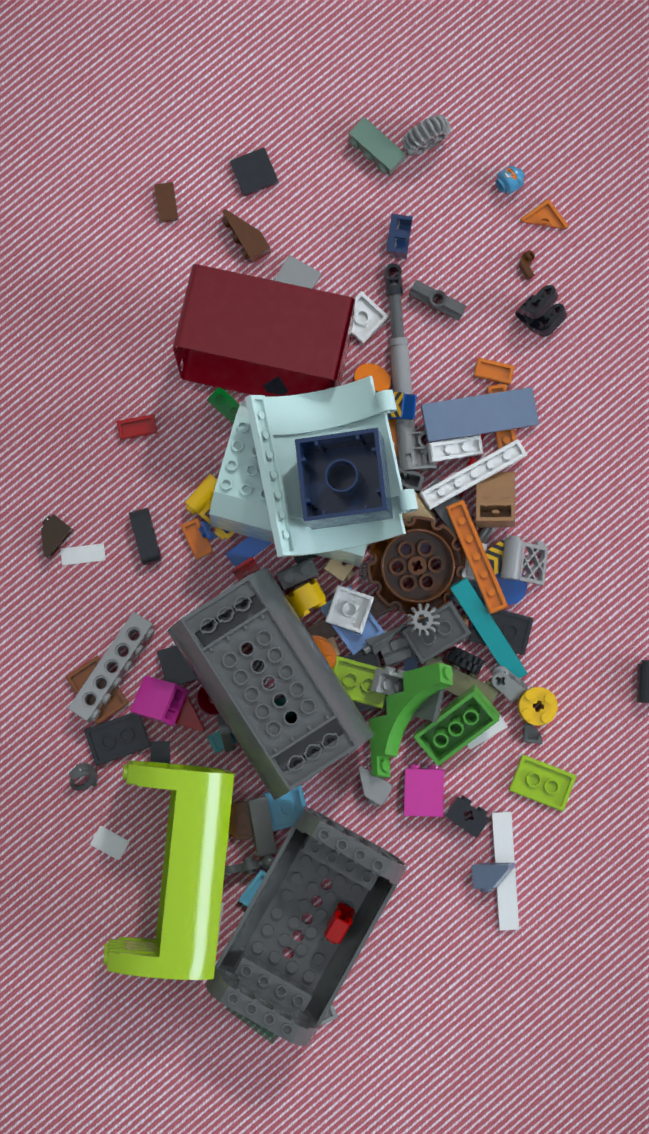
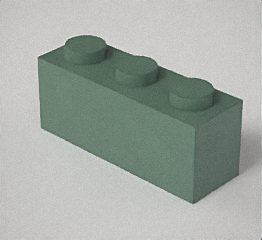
[349,117,406,176]

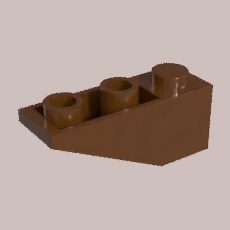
[221,209,271,264]

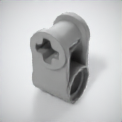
[492,666,528,702]

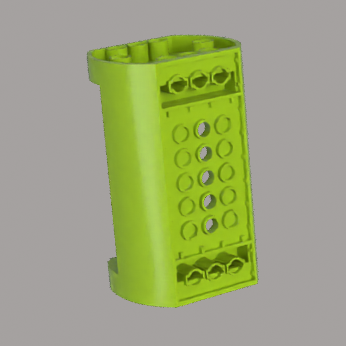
[103,760,234,980]

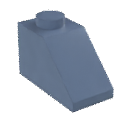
[472,863,515,892]

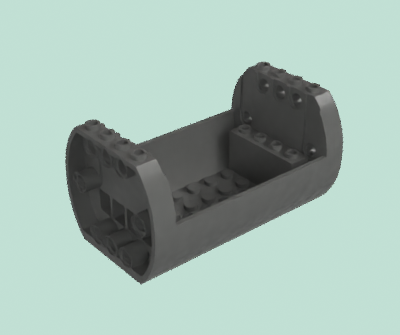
[167,568,374,800]
[205,807,408,1046]

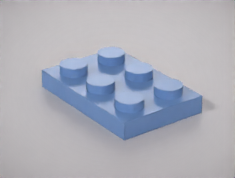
[319,586,385,655]

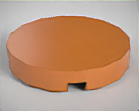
[352,363,391,391]

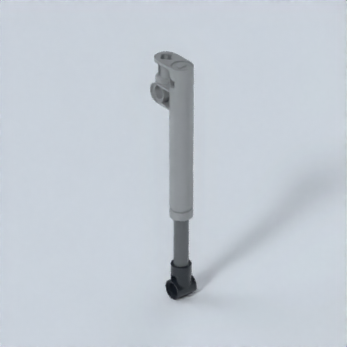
[384,263,438,472]

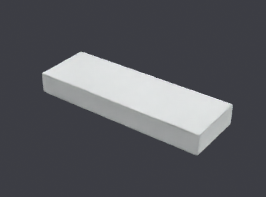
[427,435,484,462]

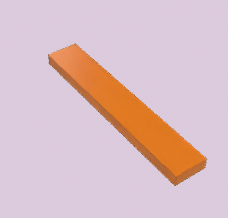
[446,500,508,614]

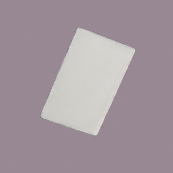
[90,826,129,860]

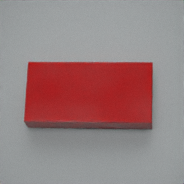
[116,414,158,440]

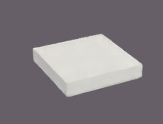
[352,291,389,345]
[325,585,374,634]

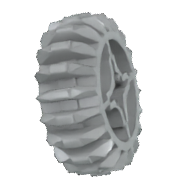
[402,115,451,156]

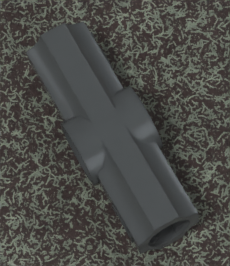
[409,280,467,321]

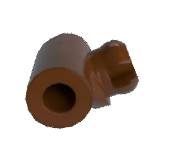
[519,250,535,280]

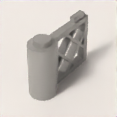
[500,536,548,585]

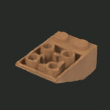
[476,472,515,528]

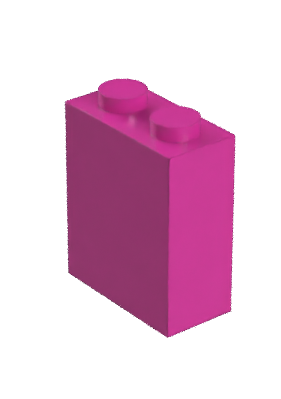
[130,676,188,727]
[403,764,444,817]

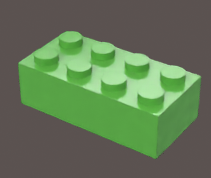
[413,685,500,766]

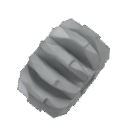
[407,603,440,636]

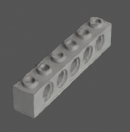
[68,611,155,723]

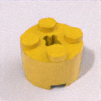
[285,578,327,618]
[517,687,558,726]

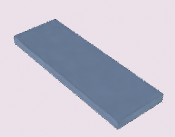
[420,387,539,443]

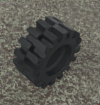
[447,646,485,675]

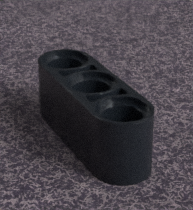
[129,507,162,566]

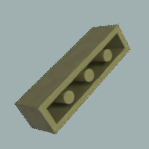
[423,656,499,704]

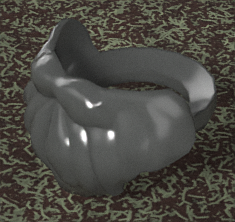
[69,762,98,791]

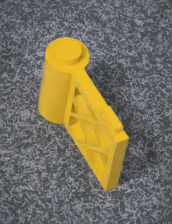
[185,473,234,540]

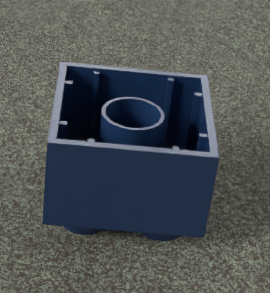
[295,427,393,530]

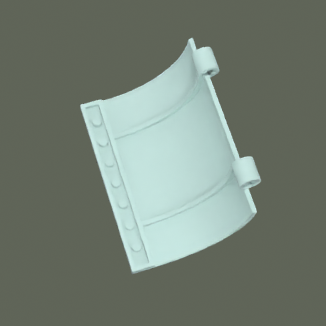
[245,376,418,557]

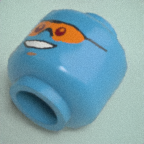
[495,166,525,194]

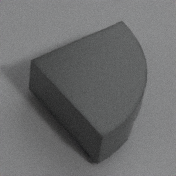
[522,723,542,744]

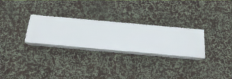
[419,439,527,510]
[491,811,519,931]

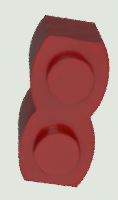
[324,902,355,944]

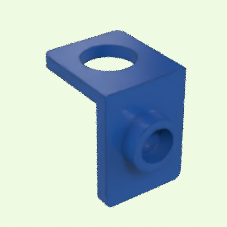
[199,521,228,541]

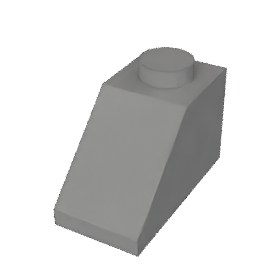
[358,765,394,807]

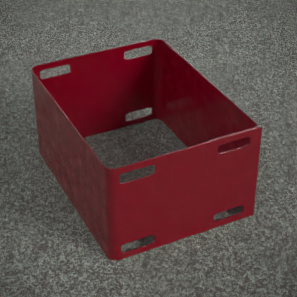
[173,264,356,397]

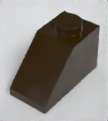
[41,514,74,559]

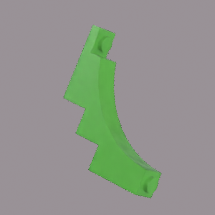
[369,663,453,779]

